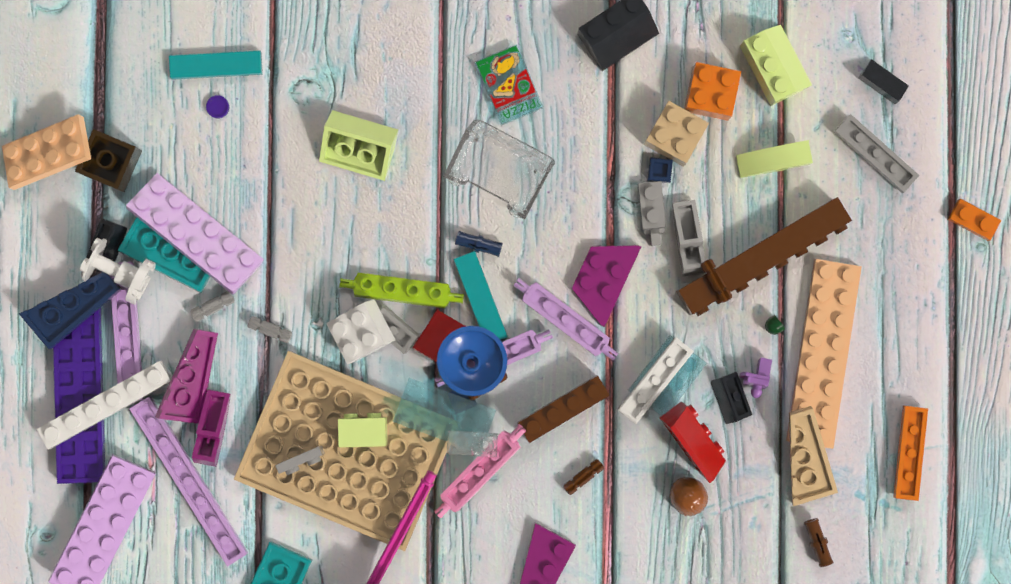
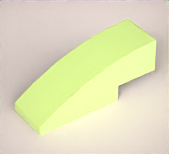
[736,140,813,178]

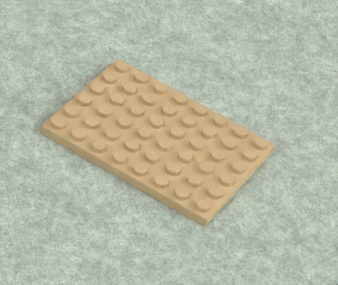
[234,351,459,551]

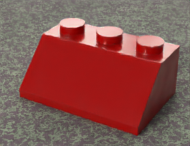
[659,401,726,483]

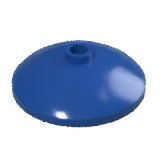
[437,326,507,396]

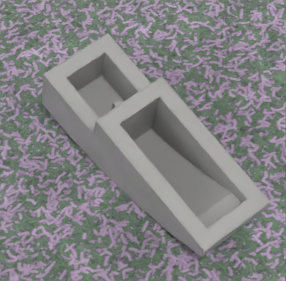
[672,200,706,276]

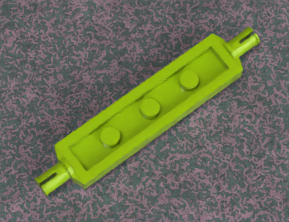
[339,273,464,308]

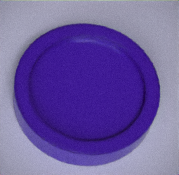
[206,95,230,119]

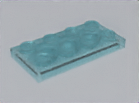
[393,377,496,454]

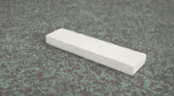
[617,337,694,424]

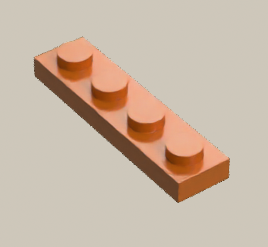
[893,406,928,501]

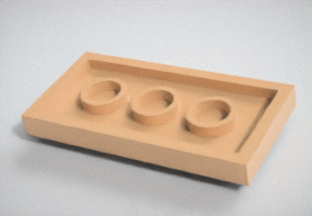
[2,114,91,190]

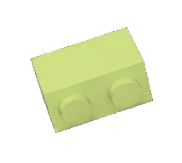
[338,413,388,447]

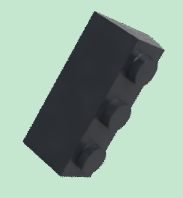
[577,0,659,72]

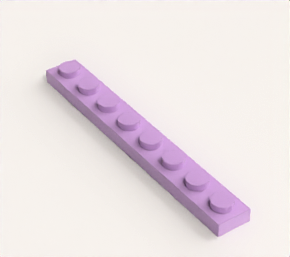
[130,396,248,567]

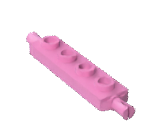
[434,424,526,518]

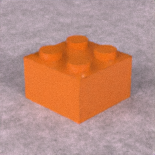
[684,62,741,121]

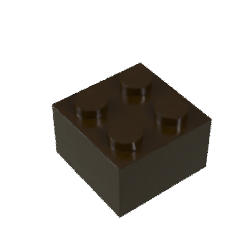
[75,129,142,192]

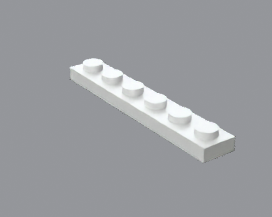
[37,361,172,449]

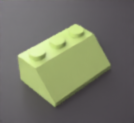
[740,25,812,106]
[319,110,398,181]

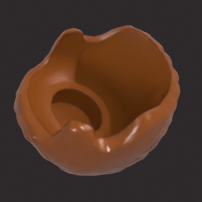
[670,477,708,517]

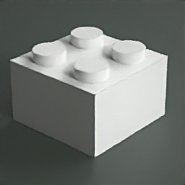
[326,299,395,365]

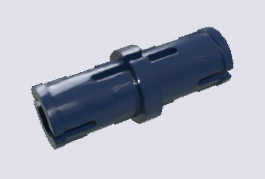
[455,231,503,257]

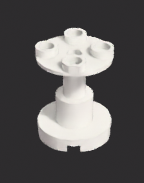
[80,238,156,305]

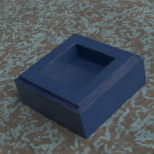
[647,157,673,183]

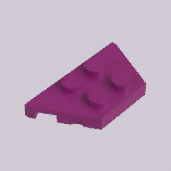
[571,245,641,327]

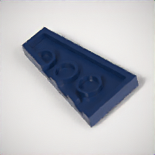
[19,272,122,349]

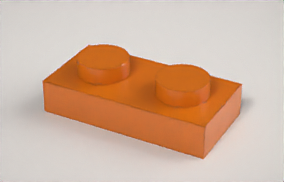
[947,199,1001,241]

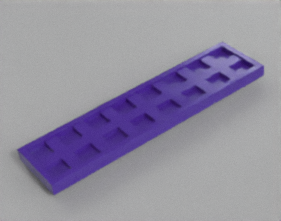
[53,308,105,484]

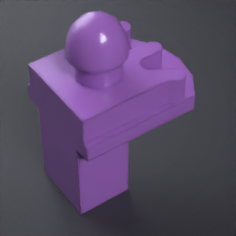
[739,357,772,398]

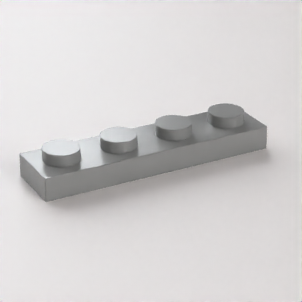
[834,114,919,193]

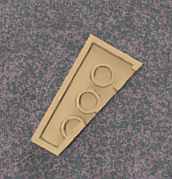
[789,406,838,506]

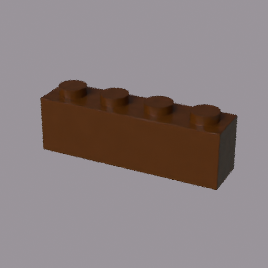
[517,375,610,443]

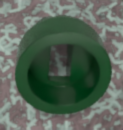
[765,314,785,335]

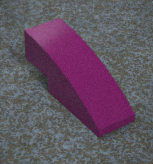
[192,390,231,467]

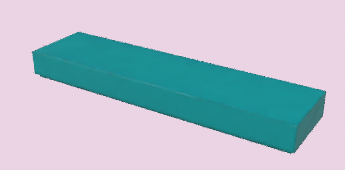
[169,51,263,80]
[454,252,508,340]

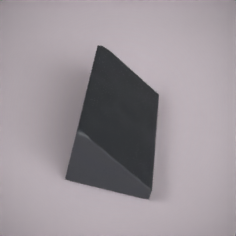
[858,59,909,104]
[86,218,127,262]
[711,372,753,424]

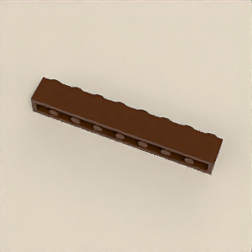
[676,197,852,317]

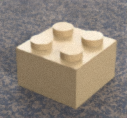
[644,101,709,167]

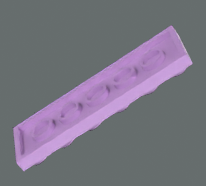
[126,173,264,295]
[48,454,156,584]

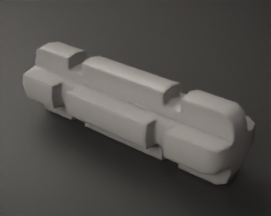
[190,291,235,322]
[247,316,292,343]

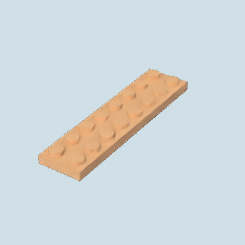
[786,259,862,449]

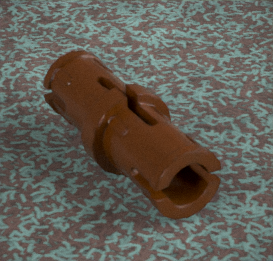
[804,518,834,567]

